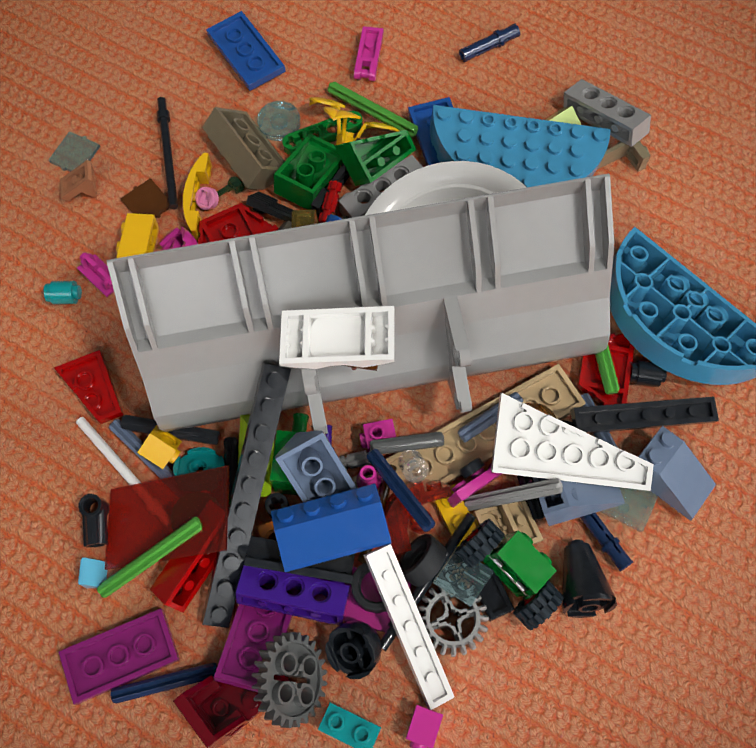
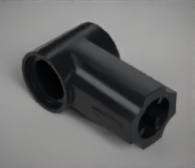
[78,494,110,548]

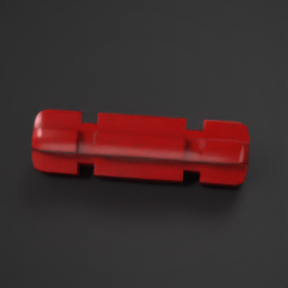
[318,180,342,223]

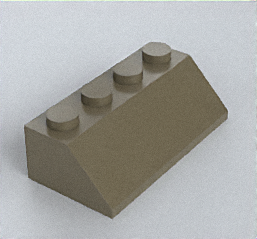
[202,107,285,190]

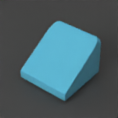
[78,558,108,588]

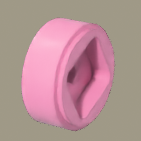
[195,187,219,210]

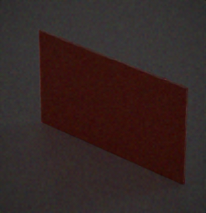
[105,466,229,570]

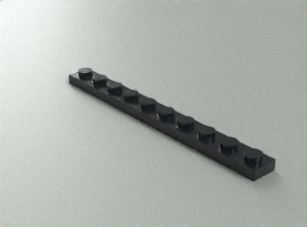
[201,362,291,628]

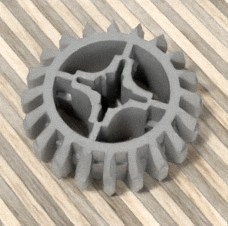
[418,582,489,657]

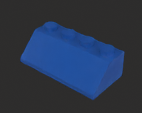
[271,484,392,572]

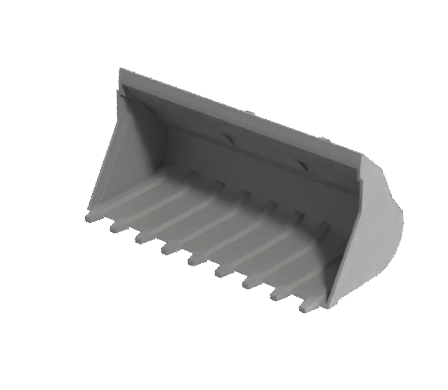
[106,173,614,436]

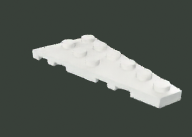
[491,393,654,491]

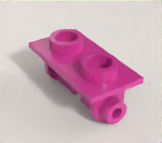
[77,252,114,297]

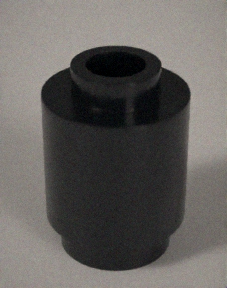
[630,360,667,387]

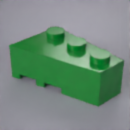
[335,130,416,186]

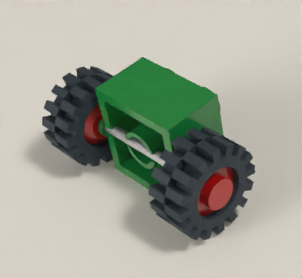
[455,519,564,630]

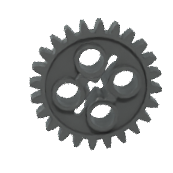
[252,632,327,728]

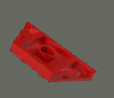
[198,203,279,244]
[577,333,634,405]

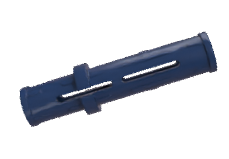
[459,23,520,62]
[580,513,634,572]

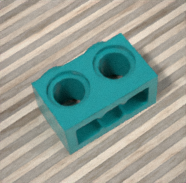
[318,703,381,748]

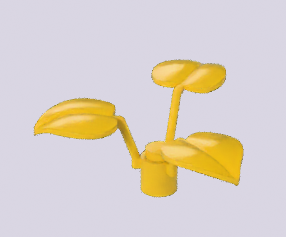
[309,97,400,145]

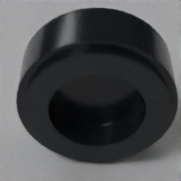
[459,457,485,479]

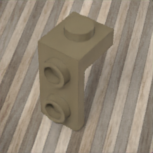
[597,141,651,172]

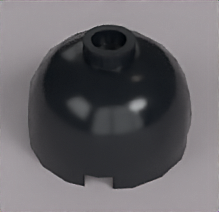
[325,621,382,679]

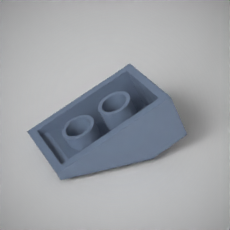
[638,426,716,521]

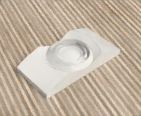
[279,306,395,369]

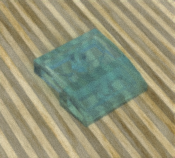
[600,487,658,532]

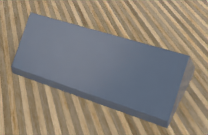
[275,430,357,503]

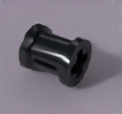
[265,493,290,518]

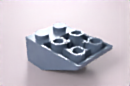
[533,477,625,526]

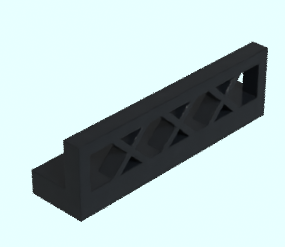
[244,535,355,584]

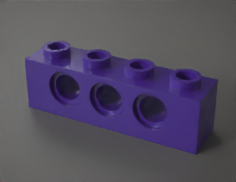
[236,565,350,626]

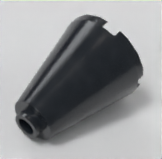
[562,540,617,618]

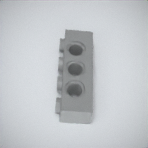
[564,79,651,147]
[338,155,423,219]

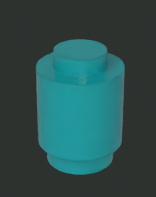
[44,281,82,304]

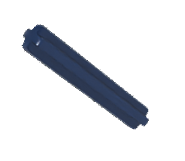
[366,449,435,532]
[110,662,218,704]

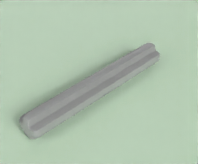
[464,478,563,511]

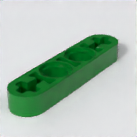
[282,111,363,155]

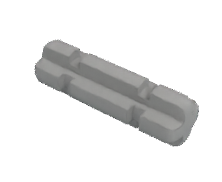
[339,450,383,470]

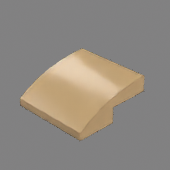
[472,501,544,545]

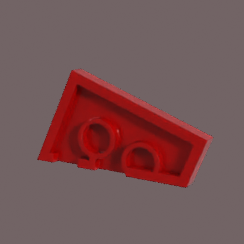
[54,350,124,424]

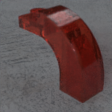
[380,479,452,555]

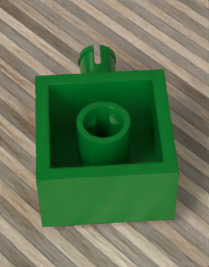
[270,413,309,495]

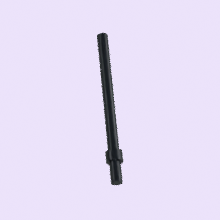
[156,97,178,209]
[380,512,476,651]

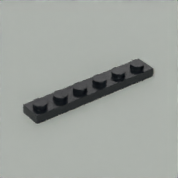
[570,397,719,434]

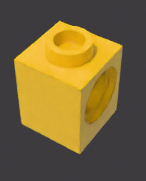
[137,425,182,469]

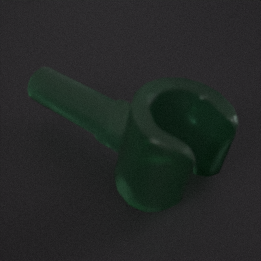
[217,177,245,196]

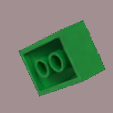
[274,133,343,212]

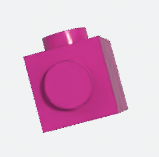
[359,419,396,452]

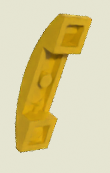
[183,153,212,242]

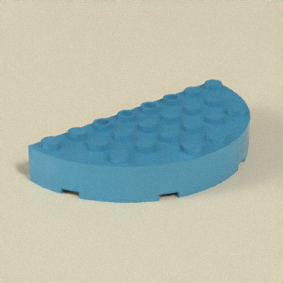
[430,105,611,187]
[610,227,756,385]

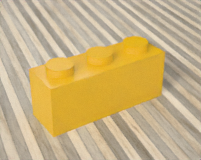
[116,213,159,258]

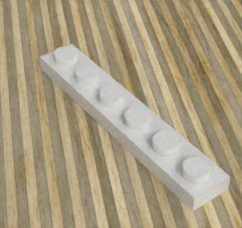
[364,544,454,710]

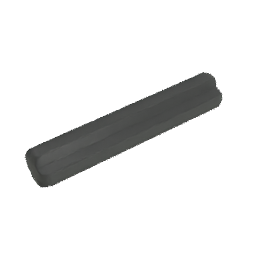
[370,432,445,454]

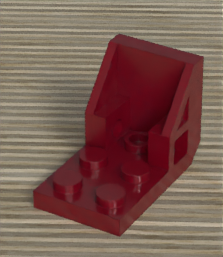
[173,675,292,748]

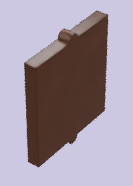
[120,178,170,218]

